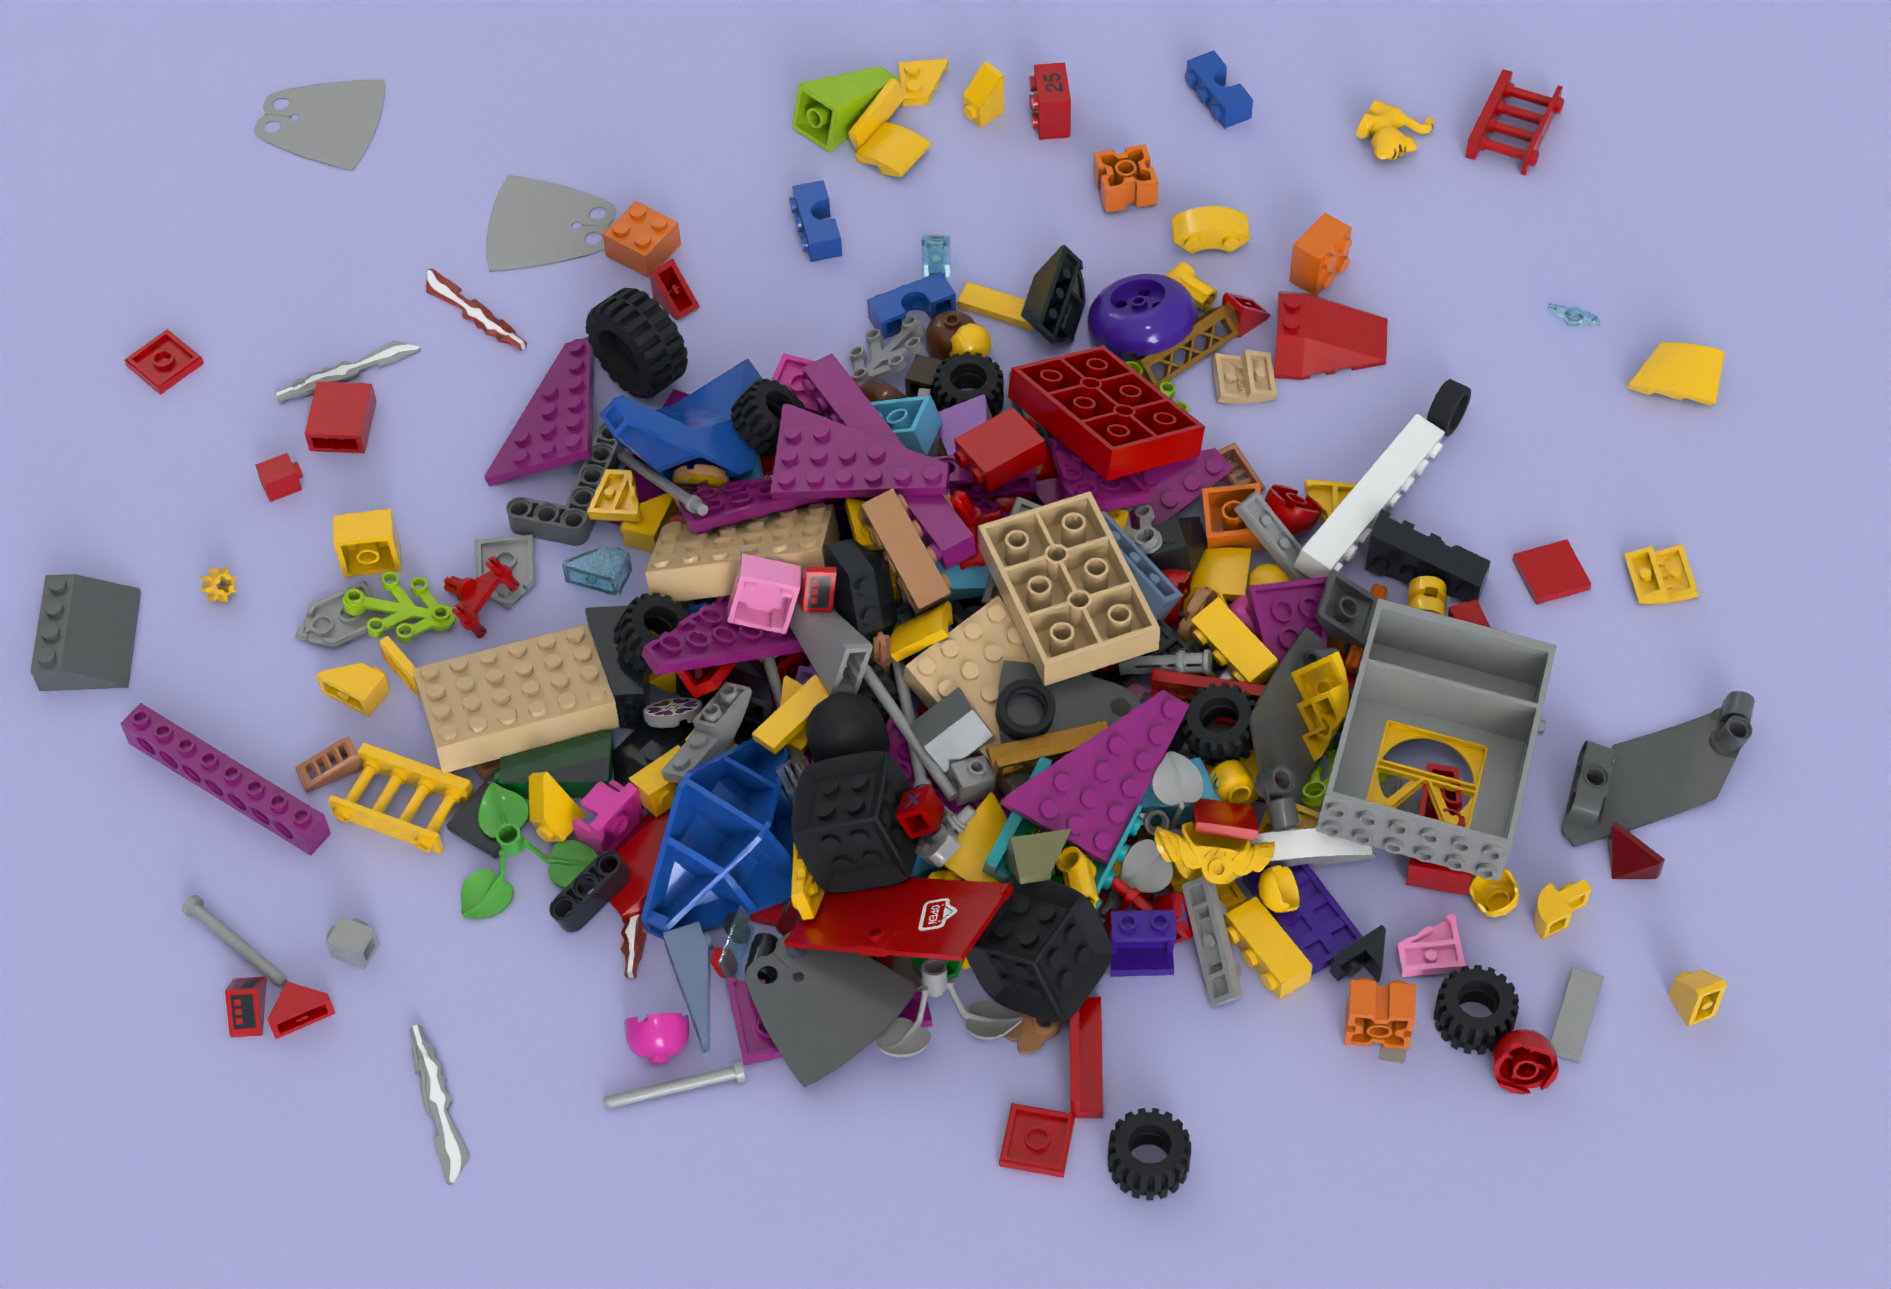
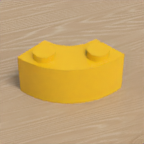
[1172,206,1250,254]

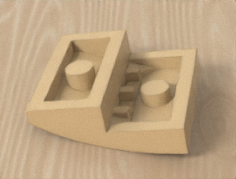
[1211,349,1277,404]

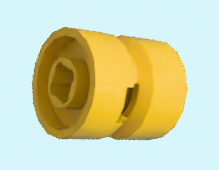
[1408,576,1447,616]

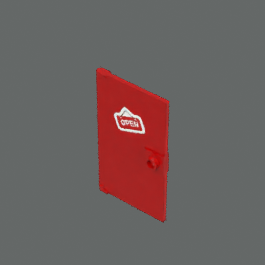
[784,877,1013,961]

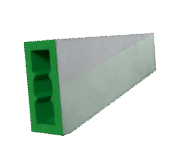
[494,730,615,799]

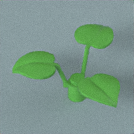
[461,782,598,919]

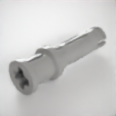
[1119,649,1212,676]

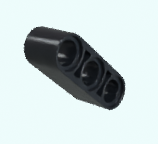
[549,850,631,933]

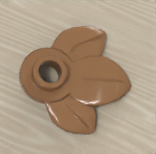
[1003,1013,1061,1053]

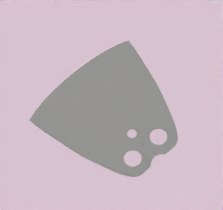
[254,80,385,171]
[487,175,616,271]

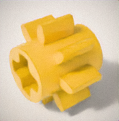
[199,567,237,602]

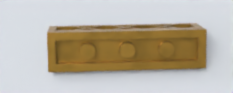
[1132,306,1239,388]
[986,720,1108,780]

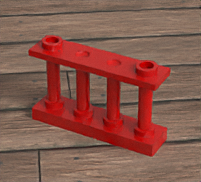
[1465,69,1565,176]

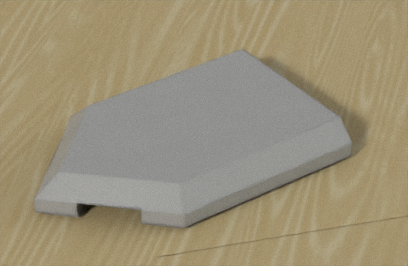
[475,534,536,609]
[295,581,385,648]

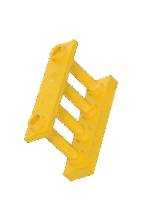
[328,742,474,854]

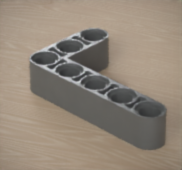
[506,423,626,546]

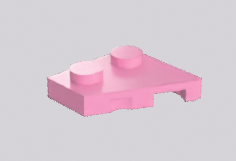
[1396,913,1466,977]

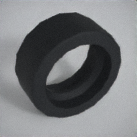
[1427,379,1471,436]
[995,679,1056,740]

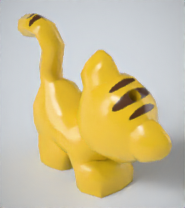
[1356,100,1434,160]

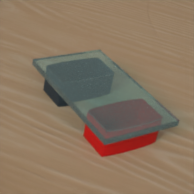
[710,906,756,979]

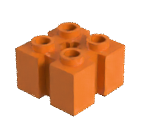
[1093,144,1158,213]
[1344,978,1416,1049]

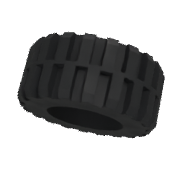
[585,288,688,398]

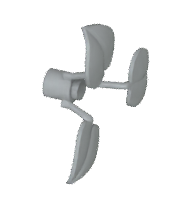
[1120,751,1245,893]
[876,956,1023,1057]

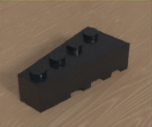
[1365,509,1491,602]

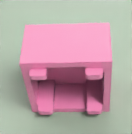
[727,554,801,635]

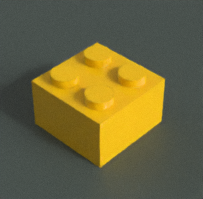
[333,509,402,578]

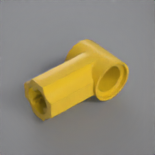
[1165,262,1217,311]
[1056,846,1099,908]

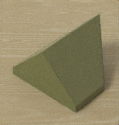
[1004,828,1072,884]

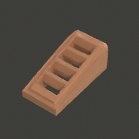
[1218,442,1266,492]
[295,736,363,793]

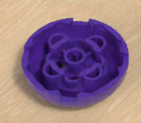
[1087,274,1198,357]

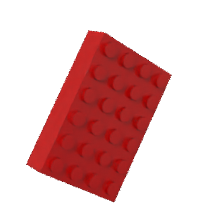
[1008,345,1205,481]

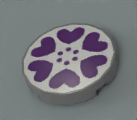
[643,697,703,728]

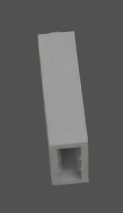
[789,602,873,695]

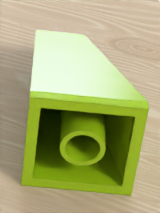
[792,66,900,153]

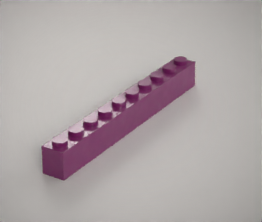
[802,353,977,570]

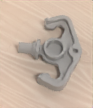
[915,805,977,867]

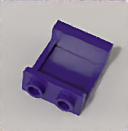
[1110,910,1177,977]

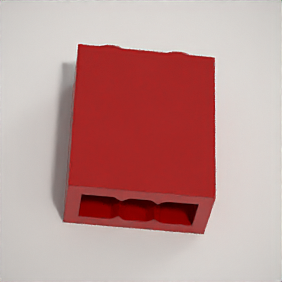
[304,381,377,454]
[954,407,1047,493]

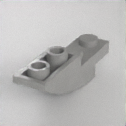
[661,682,752,784]

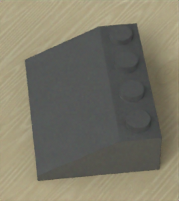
[31,574,141,691]

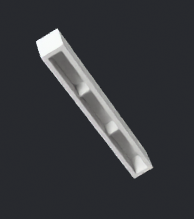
[1293,414,1445,579]

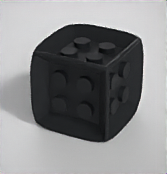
[791,751,920,893]
[966,874,1113,1022]

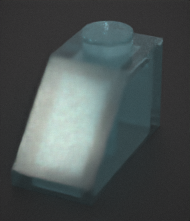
[922,234,952,277]
[562,545,632,596]

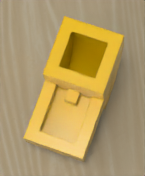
[1533,879,1592,940]

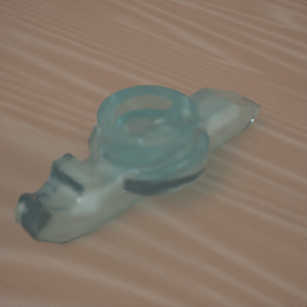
[1548,303,1601,327]

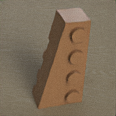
[858,488,952,615]

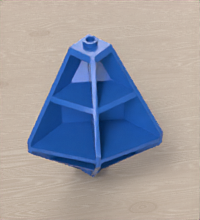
[599,359,763,482]
[641,738,796,940]

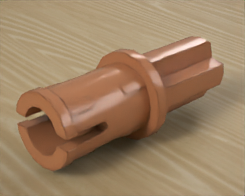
[870,632,892,677]

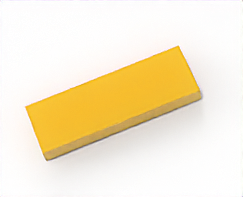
[848,78,905,151]
[957,282,1034,331]
[752,674,829,755]

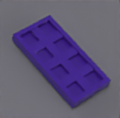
[1242,864,1363,975]

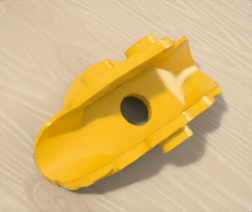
[1154,822,1275,884]

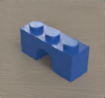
[1184,50,1253,129]
[789,180,842,262]
[867,272,956,339]

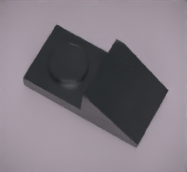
[1330,925,1386,982]

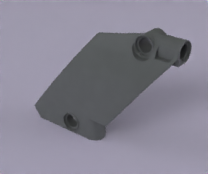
[1249,627,1352,832]
[1561,691,1755,847]

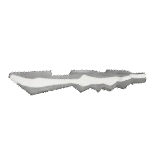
[275,341,421,403]
[409,1025,470,1185]

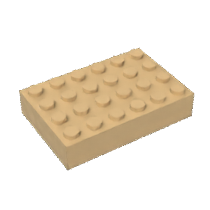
[978,491,1160,686]
[645,503,840,602]
[903,596,1101,796]
[413,624,620,774]

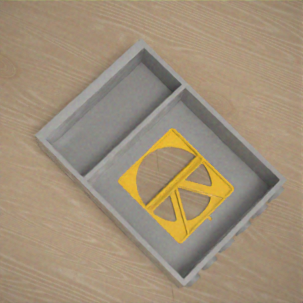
[1315,598,1557,882]

